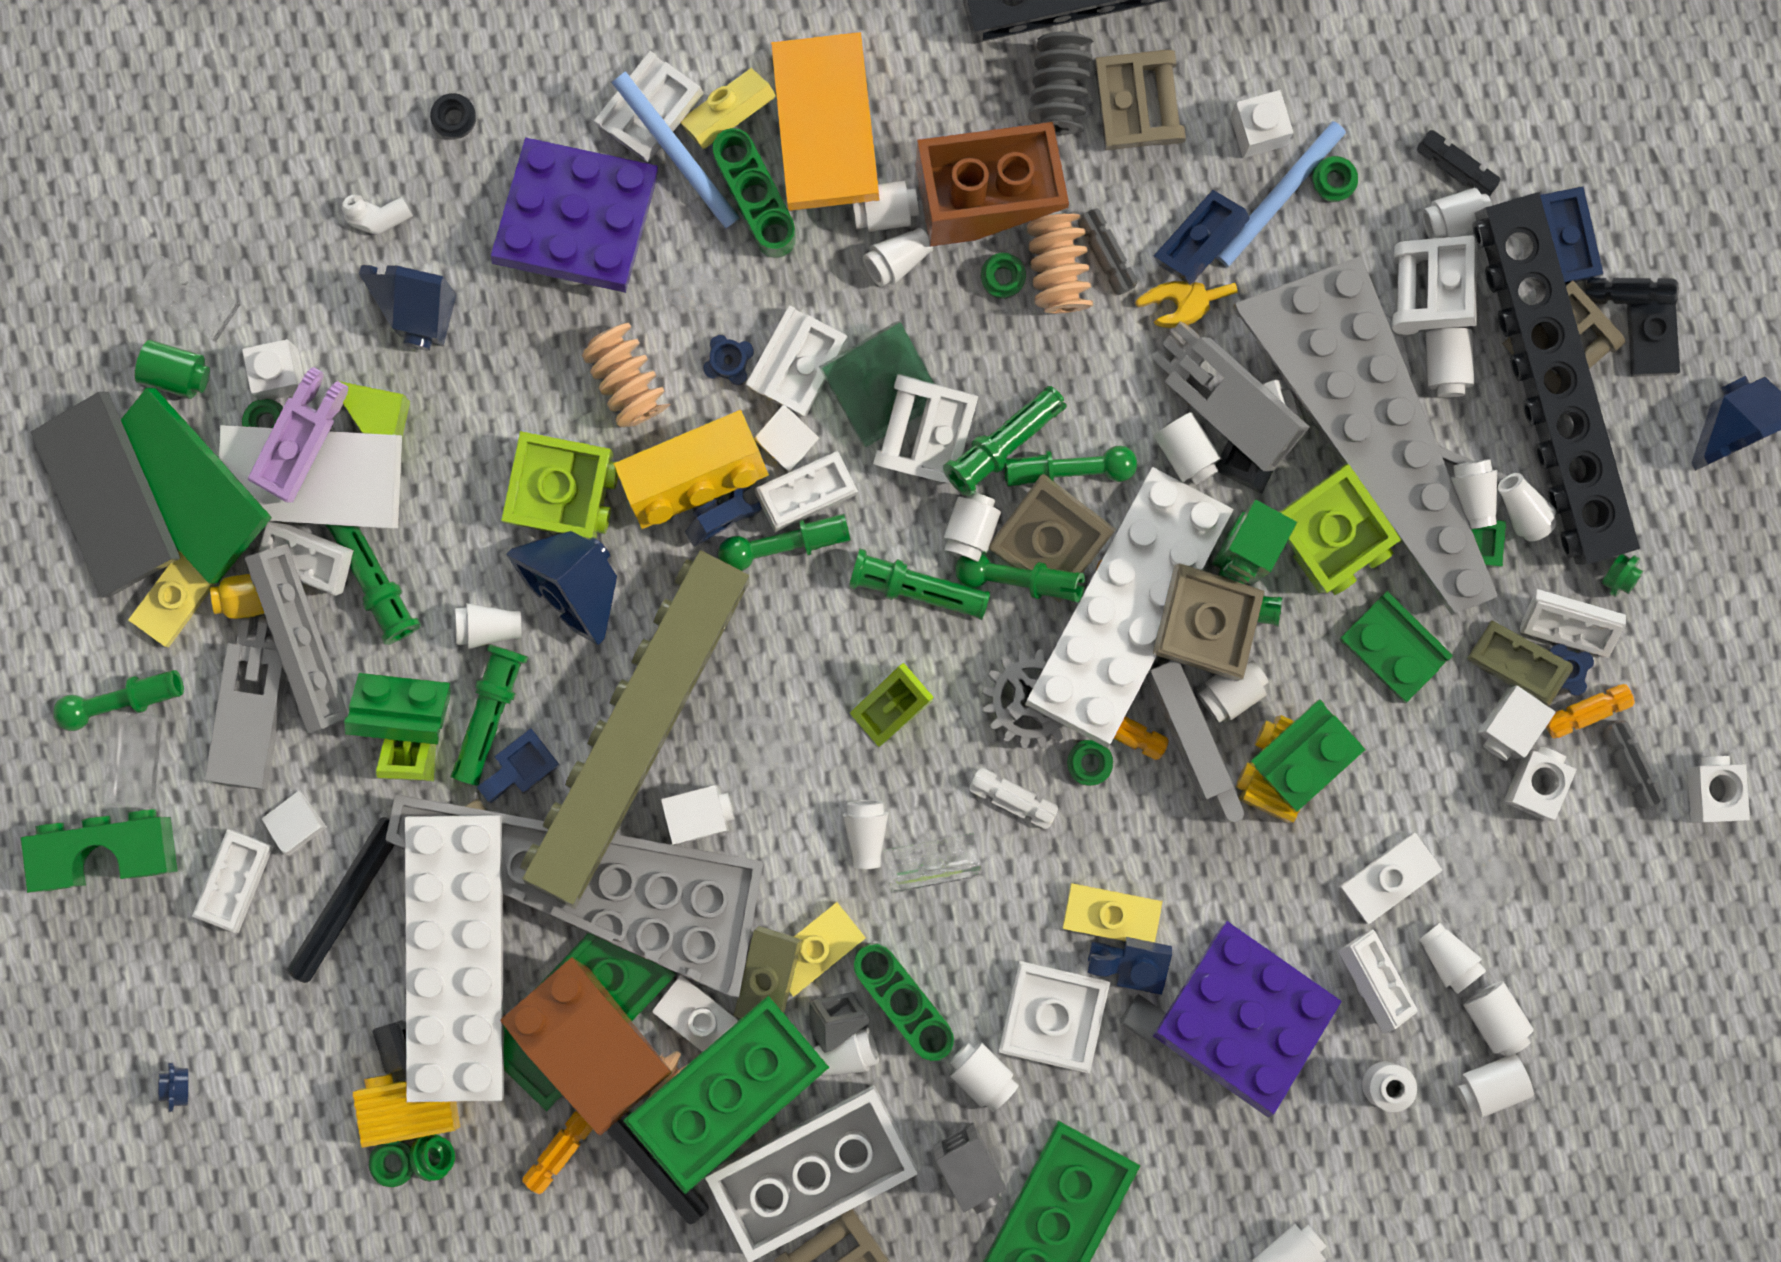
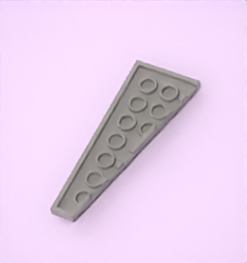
[1233,256,1498,615]
[386,794,764,998]

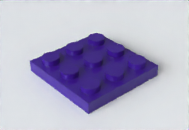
[491,137,658,293]
[1152,921,1342,1118]

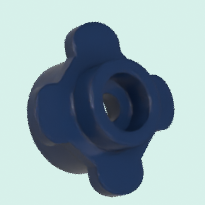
[703,335,754,385]
[1549,644,1594,696]
[158,1063,189,1112]

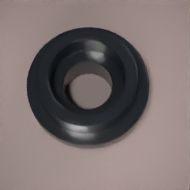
[430,93,476,139]

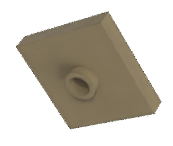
[988,474,1116,603]
[1152,563,1265,681]

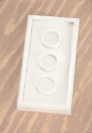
[219,425,402,528]

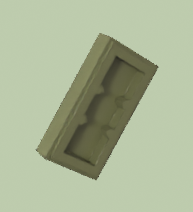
[1467,620,1573,707]
[733,926,802,1019]

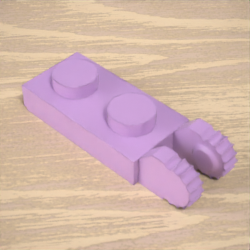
[248,367,348,503]

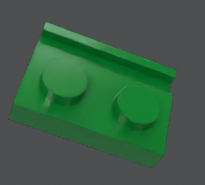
[1339,591,1453,703]
[344,673,451,745]
[1249,699,1366,812]

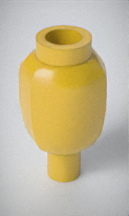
[210,574,265,619]

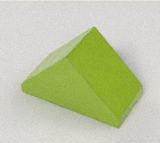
[339,381,410,437]
[850,662,934,747]
[376,739,436,782]

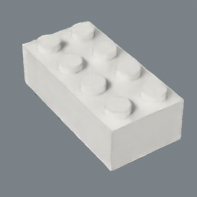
[705,1085,918,1262]

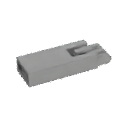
[1152,321,1310,471]
[205,617,287,790]
[1146,661,1244,823]

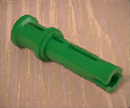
[943,386,1067,497]
[325,524,421,645]
[848,548,990,620]
[450,644,528,786]

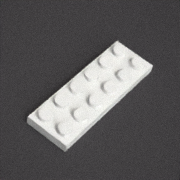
[1025,467,1234,748]
[405,815,504,1102]

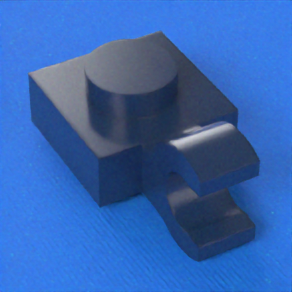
[684,485,763,547]
[477,728,561,804]
[1087,937,1172,995]

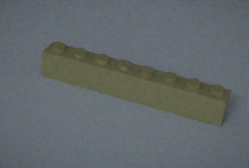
[520,550,749,909]

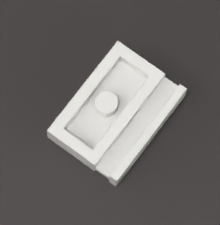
[594,51,704,163]
[746,305,848,419]

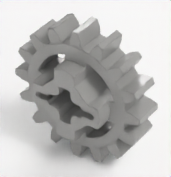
[982,649,1069,749]

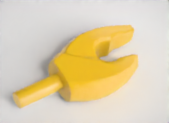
[1135,281,1238,329]

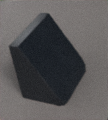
[1216,440,1273,494]
[372,1020,406,1074]

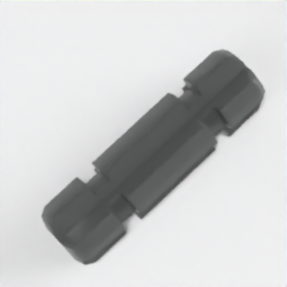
[1078,208,1137,295]
[1603,720,1664,809]

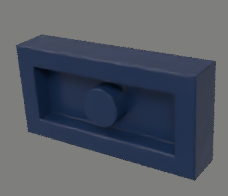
[1540,186,1604,285]
[1153,190,1250,285]

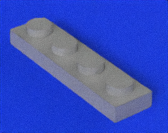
[245,544,348,733]

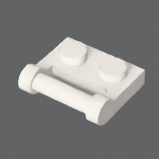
[1392,235,1477,335]
[873,374,978,485]

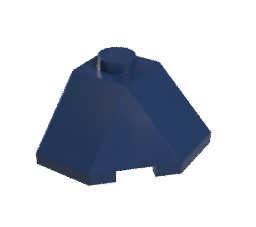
[359,265,457,351]
[1691,376,1781,471]
[506,531,617,645]

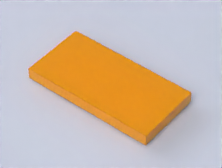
[771,32,880,211]

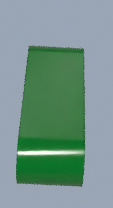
[713,128,796,258]
[854,943,954,1061]

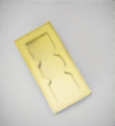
[681,68,776,149]
[128,551,216,648]
[1062,883,1163,942]
[790,902,866,997]

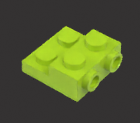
[501,431,619,540]
[1280,464,1402,595]

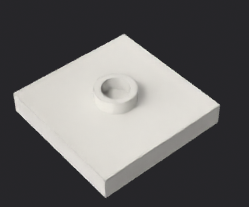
[998,961,1110,1074]

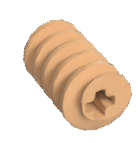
[1027,214,1093,314]
[582,323,671,428]

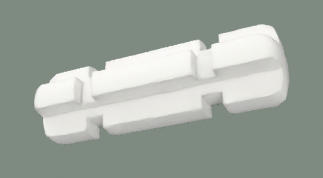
[969,768,1058,829]

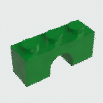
[1212,499,1298,586]
[21,809,178,893]

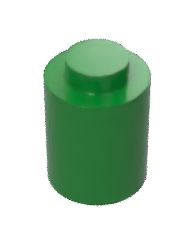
[134,339,210,399]

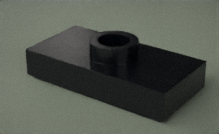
[1627,301,1680,377]

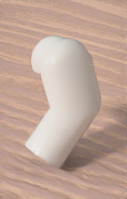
[341,195,413,234]

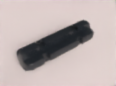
[1416,130,1501,197]
[1586,278,1679,305]

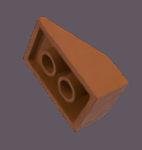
[915,122,1069,247]
[500,957,672,1136]

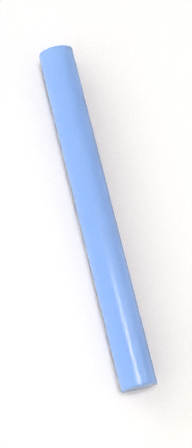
[611,71,739,229]
[1215,121,1346,268]

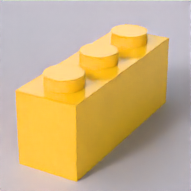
[613,409,769,529]

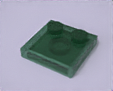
[819,321,934,447]

